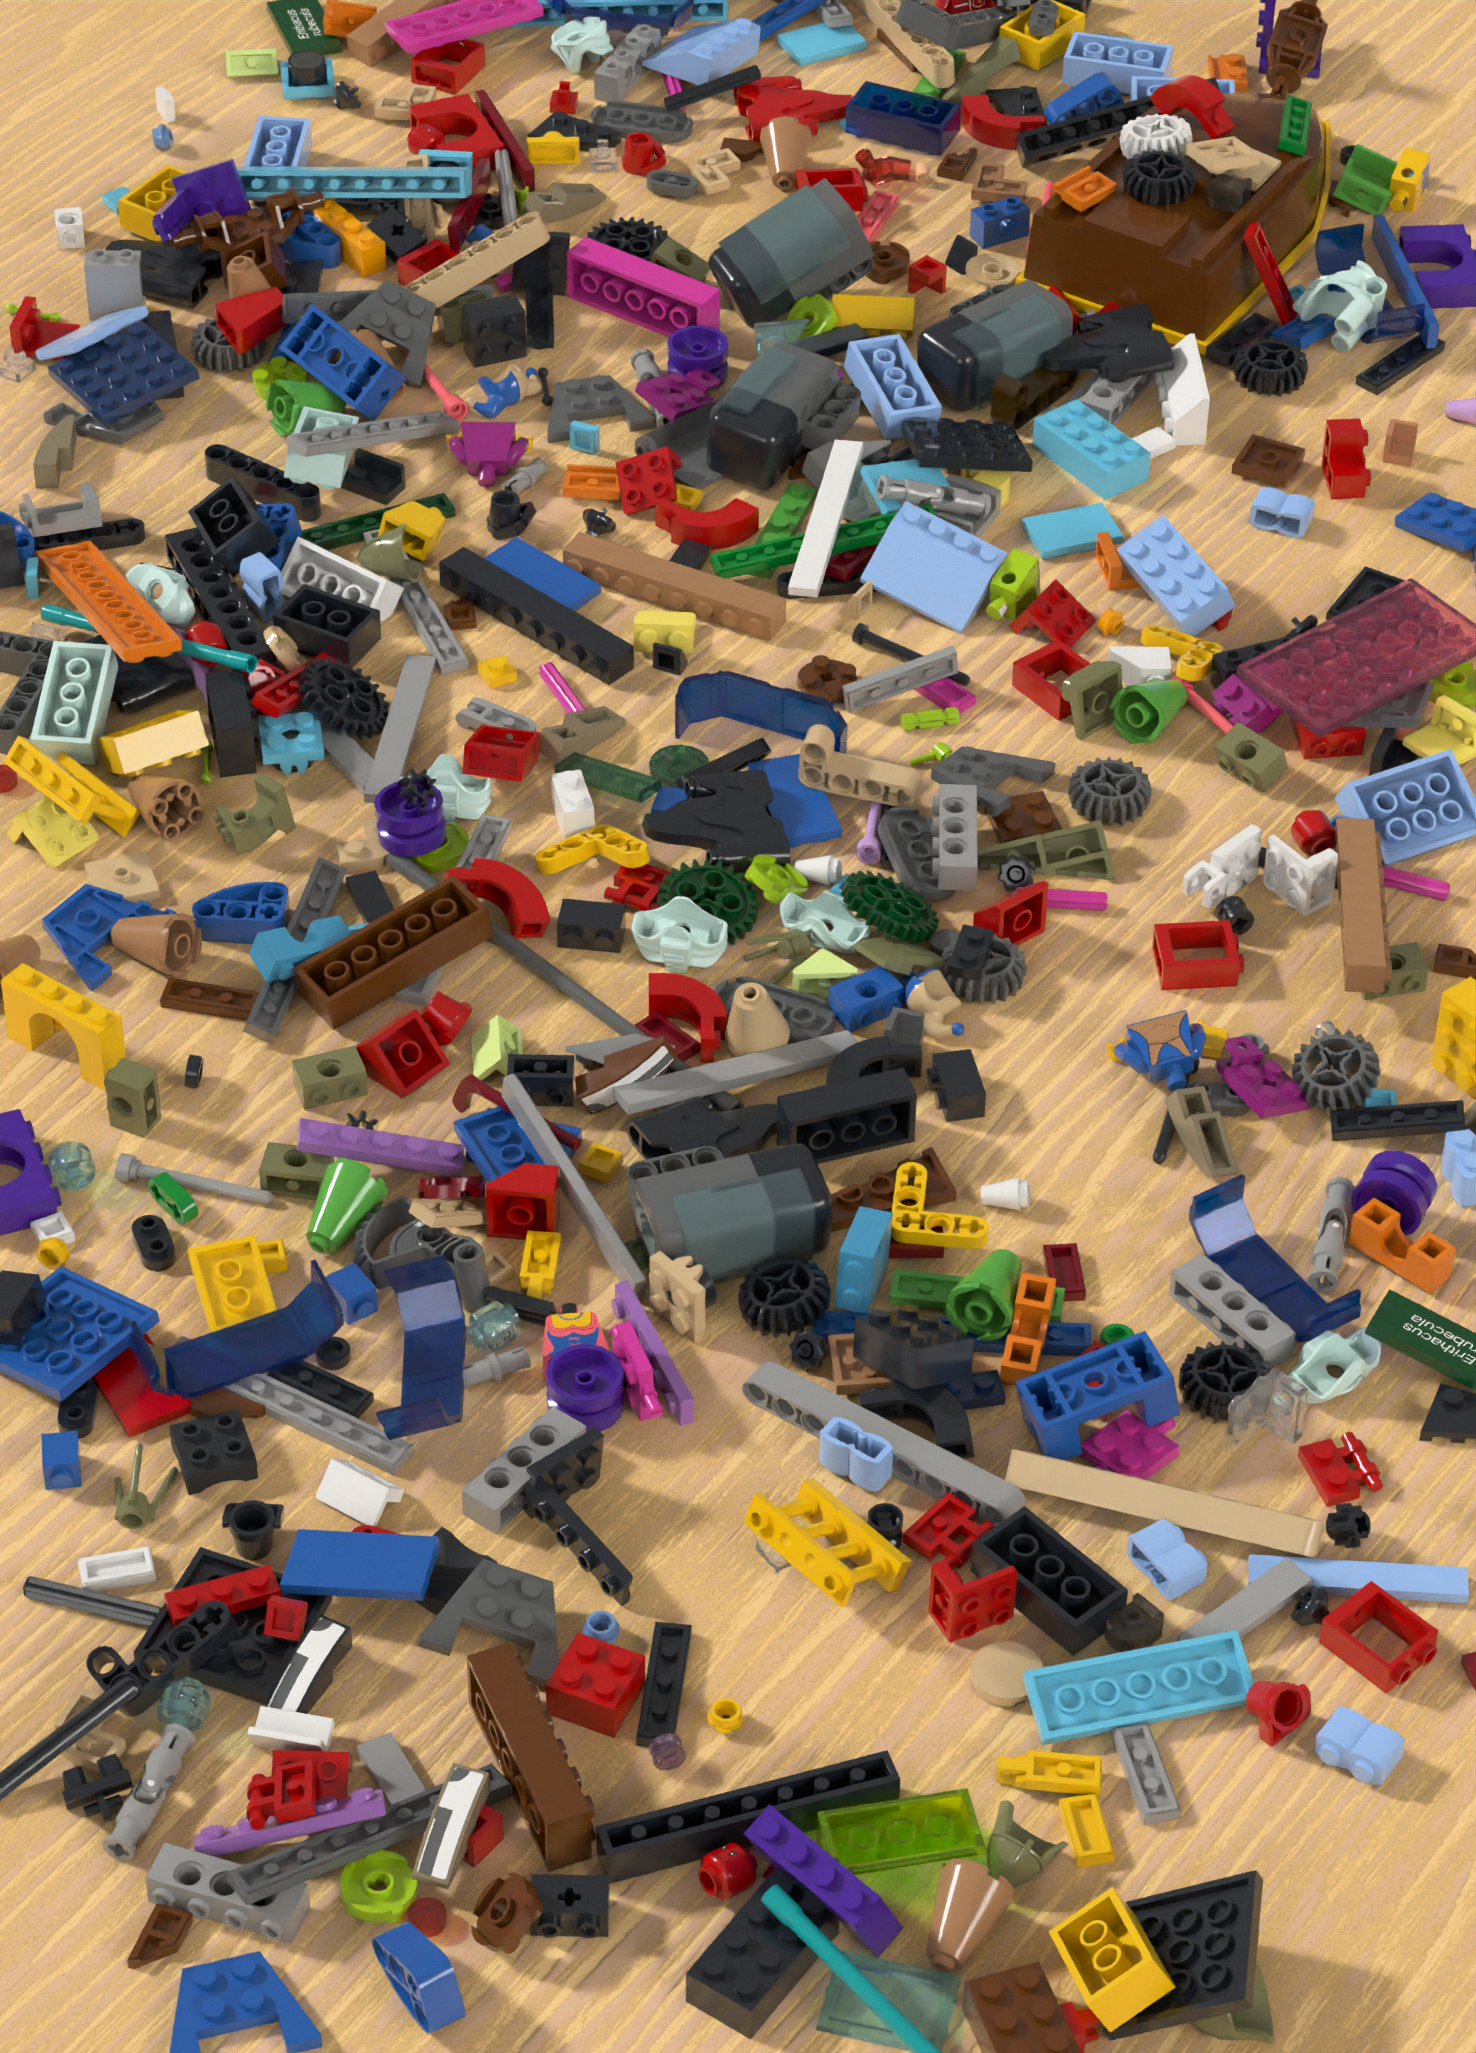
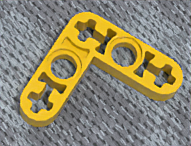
[1140,624,1224,681]
[535,824,650,875]
[891,1162,989,1250]

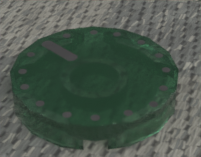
[649,744,709,788]

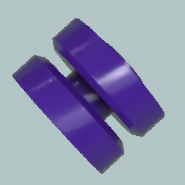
[667,325,728,391]
[374,782,446,857]
[1351,1151,1437,1236]
[546,1344,624,1432]

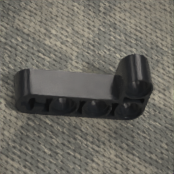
[86,1600,238,1717]

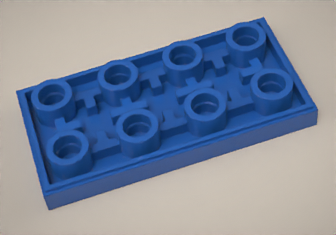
[484,537,601,611]
[748,754,842,848]
[280,1529,440,1601]

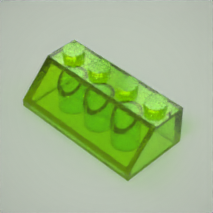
[817,1788,986,1875]

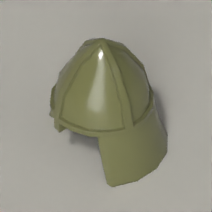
[357,523,423,583]
[986,1801,1069,1888]
[1191,1961,1274,2044]

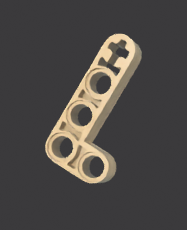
[798,724,922,807]

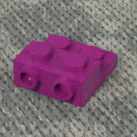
[1211,660,1299,734]

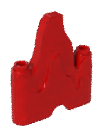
[733,76,854,141]

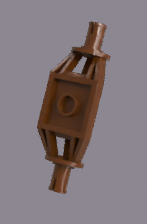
[1266,0,1328,97]
[169,188,325,252]

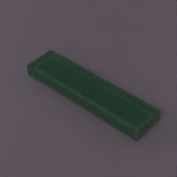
[554,752,662,803]

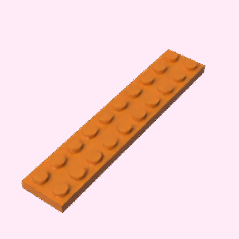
[35,541,182,663]

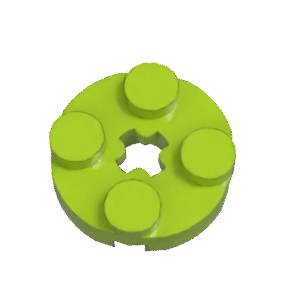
[786,294,838,342]
[252,356,308,400]
[1425,659,1476,708]
[409,823,470,874]
[745,854,808,904]
[340,1850,418,1924]

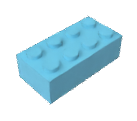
[1032,399,1151,500]

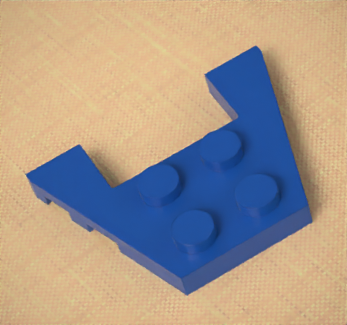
[42,884,177,991]
[169,1951,322,2053]

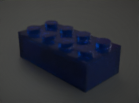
[845,81,961,156]

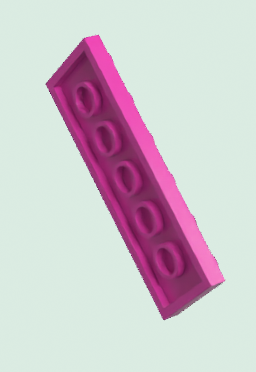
[385,0,543,54]

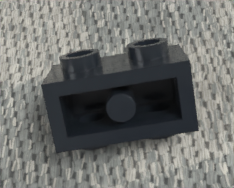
[507,1054,575,1107]

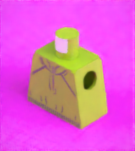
[986,548,1041,620]

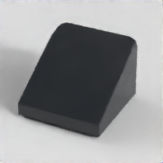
[945,235,978,275]
[653,642,688,675]

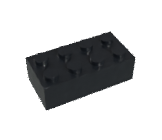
[776,1068,917,1164]
[971,1506,1128,1656]
[686,1868,840,2040]

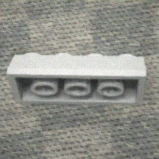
[1154,334,1210,445]
[281,537,404,623]

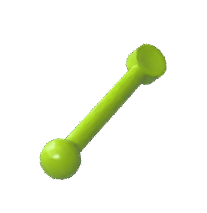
[6,303,61,322]
[200,741,213,785]

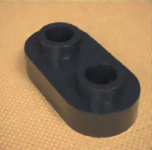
[132,1215,176,1272]
[58,1380,98,1439]

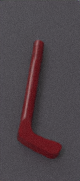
[452,1074,582,1151]

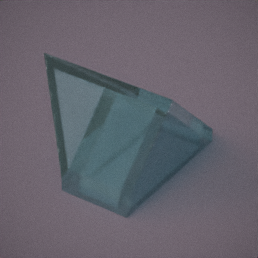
[754,319,810,364]

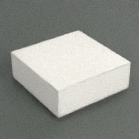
[155,86,176,123]
[30,1211,75,1244]

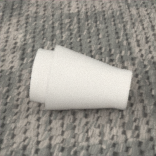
[795,855,843,886]
[981,1177,1031,1211]

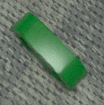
[148,1172,198,1225]

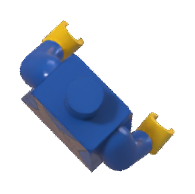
[1106,1010,1206,1091]

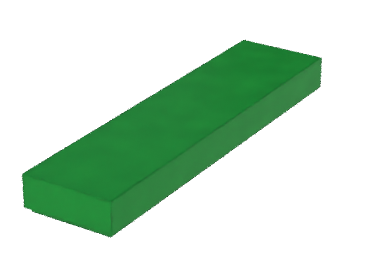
[1278,95,1312,156]

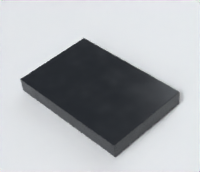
[1326,566,1418,624]

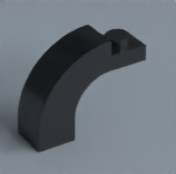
[826,1036,922,1085]
[859,1378,975,1459]

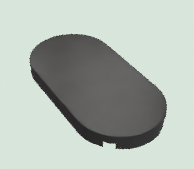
[591,101,693,143]
[878,807,956,901]
[714,977,835,1044]

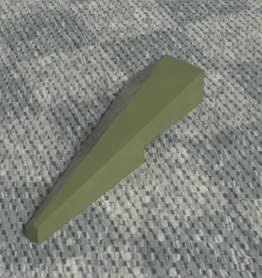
[926,36,1021,124]
[977,820,1115,880]

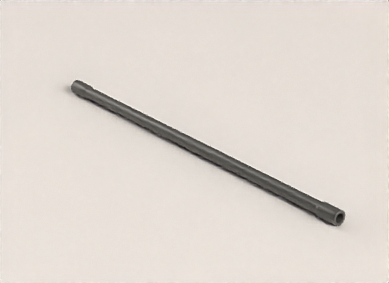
[386,853,744,1112]

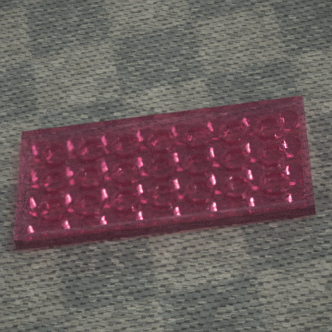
[1236,578,1476,738]

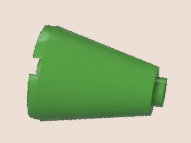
[266,379,347,436]
[1111,679,1187,744]
[306,1158,389,1254]
[945,1249,1022,1341]

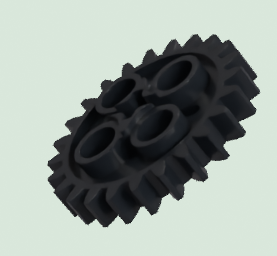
[587,217,671,261]
[298,656,390,740]

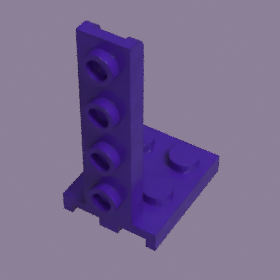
[1256,0,1322,78]
[152,158,251,242]

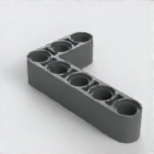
[895,0,1017,49]
[0,631,54,754]

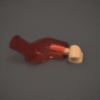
[855,148,929,185]

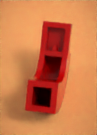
[1150,75,1236,140]
[961,95,1045,150]
[655,498,759,550]
[442,858,550,938]
[649,973,727,1063]

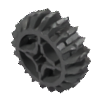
[191,316,266,373]
[1068,757,1152,826]
[940,934,1027,1005]
[1291,1028,1381,1112]

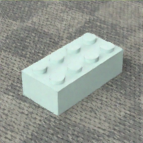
[284,406,359,489]
[30,641,118,765]

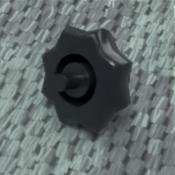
[333,81,362,110]
[582,508,616,537]
[1286,614,1318,637]
[997,854,1036,891]
[789,1328,828,1371]
[1290,1585,1330,1626]

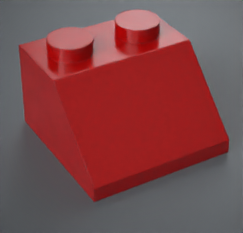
[973,881,1048,946]
[356,1009,450,1098]
[485,1163,560,1240]

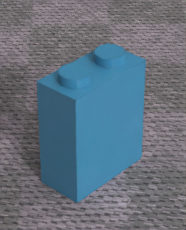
[835,1206,893,1314]

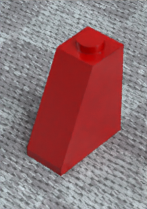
[215,287,289,354]

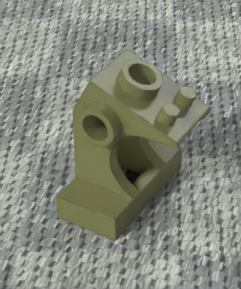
[213,773,296,855]

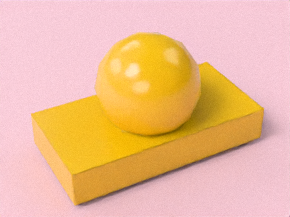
[527,131,580,165]

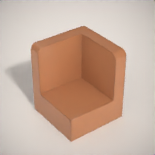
[1382,419,1418,467]

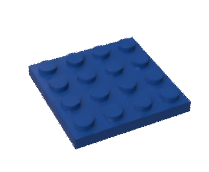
[0,1266,160,1402]

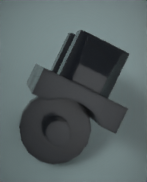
[62,1754,133,1822]

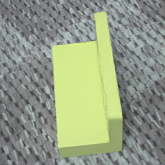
[225,48,278,78]
[471,1015,523,1081]

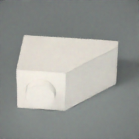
[1108,646,1171,686]

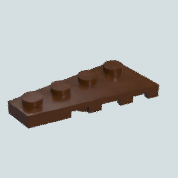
[831,1147,957,1232]

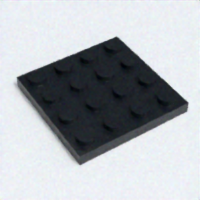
[901,417,1033,472]
[134,1547,333,1704]
[1103,1870,1263,2041]

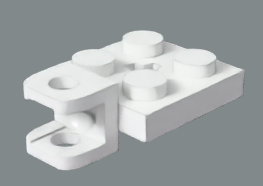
[1182,824,1262,908]

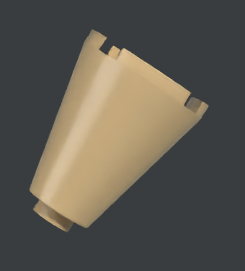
[725,982,790,1057]

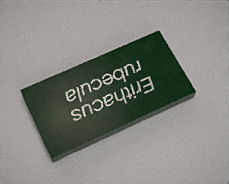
[266,0,342,55]
[1364,1289,1476,1391]

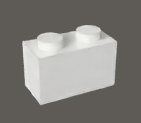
[551,770,595,839]

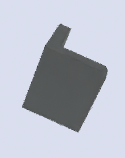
[884,1007,925,1046]

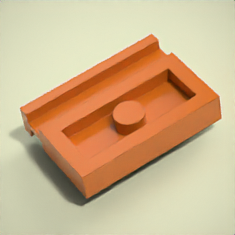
[1207,53,1248,91]
[1052,165,1118,212]
[563,464,621,501]

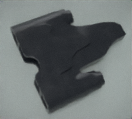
[106,236,223,308]
[1040,302,1174,381]
[83,634,195,713]
[642,769,791,871]
[626,1096,777,1160]

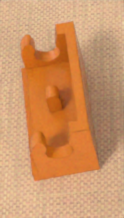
[323,0,377,38]

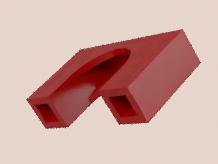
[410,93,507,171]

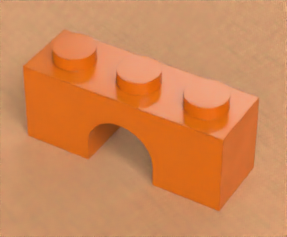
[1349,1198,1456,1294]
[1000,1272,1056,1386]

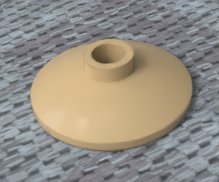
[966,253,1019,286]

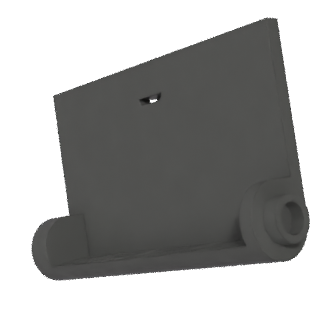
[635,394,730,489]

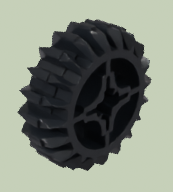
[1123,149,1197,207]
[1233,338,1308,397]
[738,1255,831,1338]
[1178,1340,1274,1425]

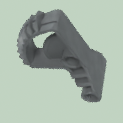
[353,1196,490,1314]

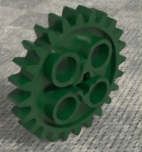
[656,859,759,945]
[841,870,940,944]

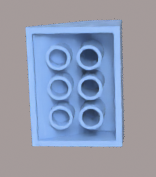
[642,18,761,85]
[860,501,1008,634]
[1334,749,1476,866]

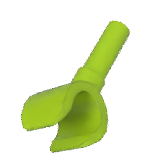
[514,186,529,217]
[909,742,953,767]

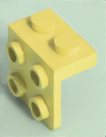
[633,610,696,654]
[1402,695,1476,765]
[7,796,99,868]

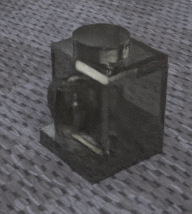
[1207,173,1252,214]
[1104,1593,1164,1652]

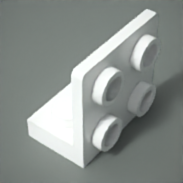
[1263,835,1338,917]

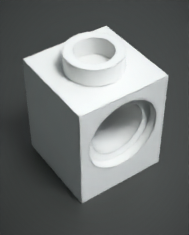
[54,207,85,249]

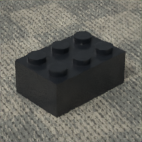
[188,476,279,577]
[272,584,381,668]
[205,670,261,778]
[853,1305,974,1389]

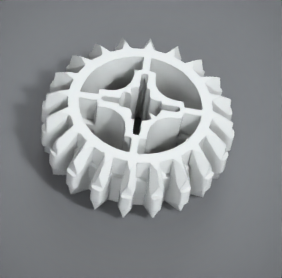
[1120,114,1193,160]

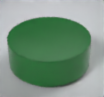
[1100,1323,1135,1346]

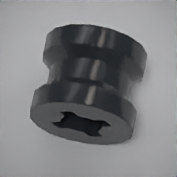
[1215,896,1254,935]

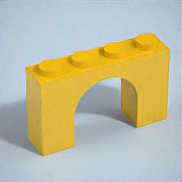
[1,963,126,1091]

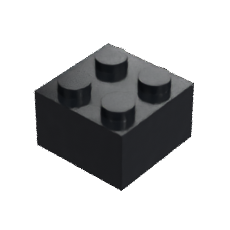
[462,294,526,368]

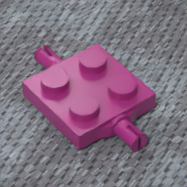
[610,1321,664,1421]
[1079,1409,1179,1480]

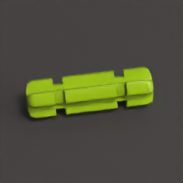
[901,707,960,731]

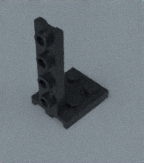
[511,231,570,350]
[523,1427,633,1606]

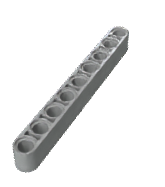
[742,1361,1025,1526]

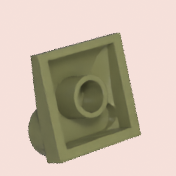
[1062,660,1123,740]

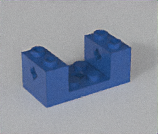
[279,304,407,421]
[1016,1331,1180,1460]

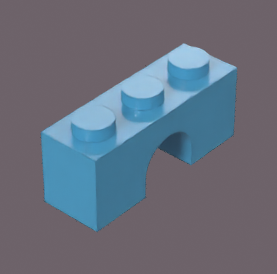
[249,915,351,982]

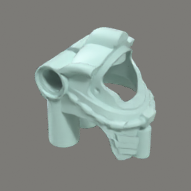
[1292,260,1387,352]

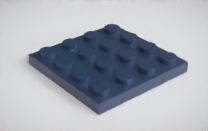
[47,321,200,425]

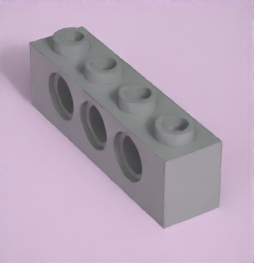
[594,24,660,103]
[1079,374,1154,426]
[932,784,978,891]
[1169,1253,1296,1370]
[462,1407,586,1535]
[146,1842,310,1943]

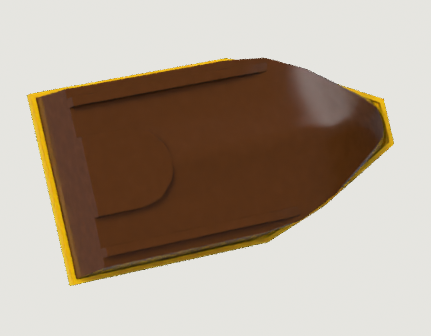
[1015,93,1331,355]

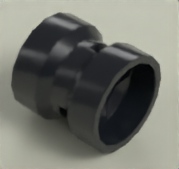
[867,1503,903,1549]

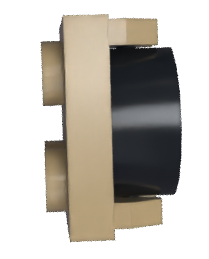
[649,1251,717,1343]

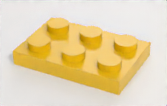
[187,1235,279,1340]

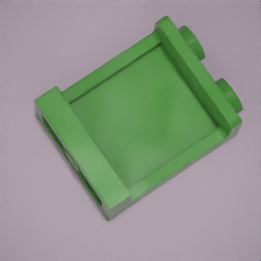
[1333,144,1398,215]

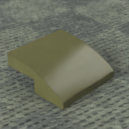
[854,937,944,976]

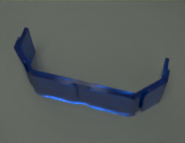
[546,0,694,37]
[1315,223,1425,344]
[675,670,848,754]
[1189,1174,1361,1342]
[376,1255,466,1440]
[128,1259,344,1399]

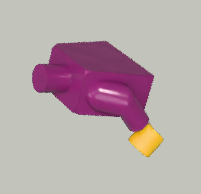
[446,421,534,487]

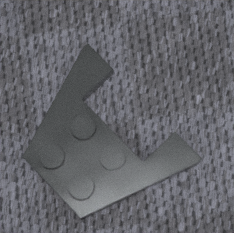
[339,280,436,389]
[547,375,655,443]
[43,401,163,444]
[1323,647,1434,728]
[931,746,1056,817]
[418,1559,559,1688]

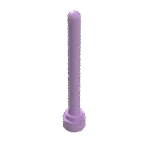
[856,801,883,864]

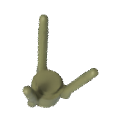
[743,929,811,984]
[115,1443,178,1529]

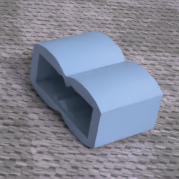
[1249,487,1316,538]
[240,552,285,623]
[1441,1129,1476,1207]
[819,1417,893,1492]
[1127,1519,1208,1601]
[1315,1706,1405,1786]

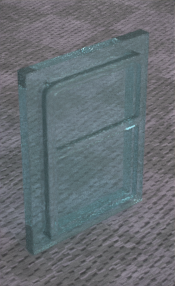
[816,1950,961,2052]

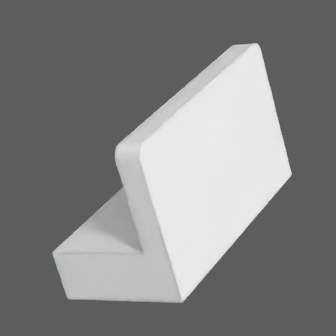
[316,1459,405,1527]
[247,1706,335,1751]

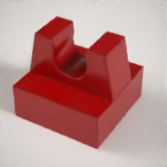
[550,81,578,114]
[264,1595,308,1642]
[1059,2001,1100,2053]

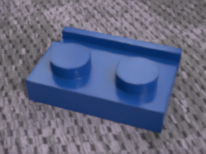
[1271,314,1337,350]

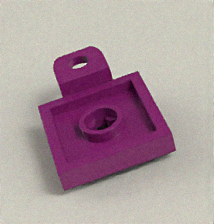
[635,369,720,421]
[1215,1036,1310,1119]

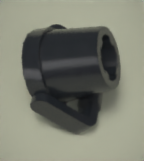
[487,490,537,540]
[222,1500,284,1560]

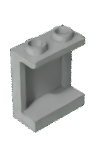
[84,249,146,321]
[935,473,1001,538]
[19,483,103,537]

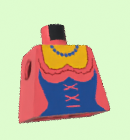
[542,1303,609,1380]

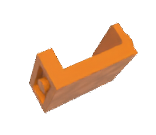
[1095,532,1141,591]

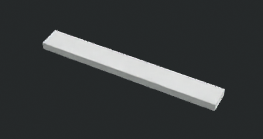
[788,439,863,598]

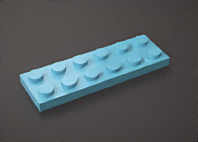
[1022,1630,1254,1745]

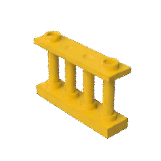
[3,735,140,837]
[743,1478,911,1607]

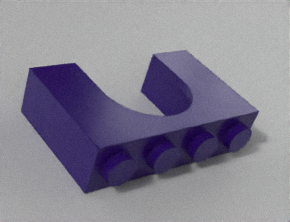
[1398,224,1476,309]
[0,1109,62,1236]
[744,1804,903,1957]

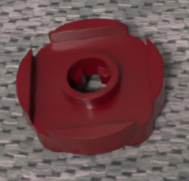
[418,1176,486,1199]

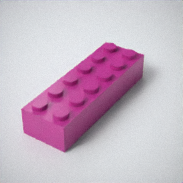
[567,237,720,337]

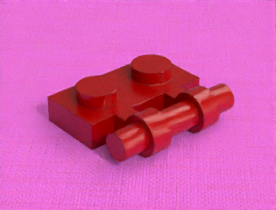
[604,864,670,911]
[1298,1432,1383,1507]
[902,1492,995,1570]
[246,1759,316,1830]

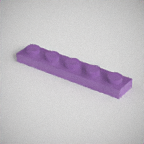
[297,1118,464,1177]
[611,1280,694,1426]
[194,1788,386,1857]

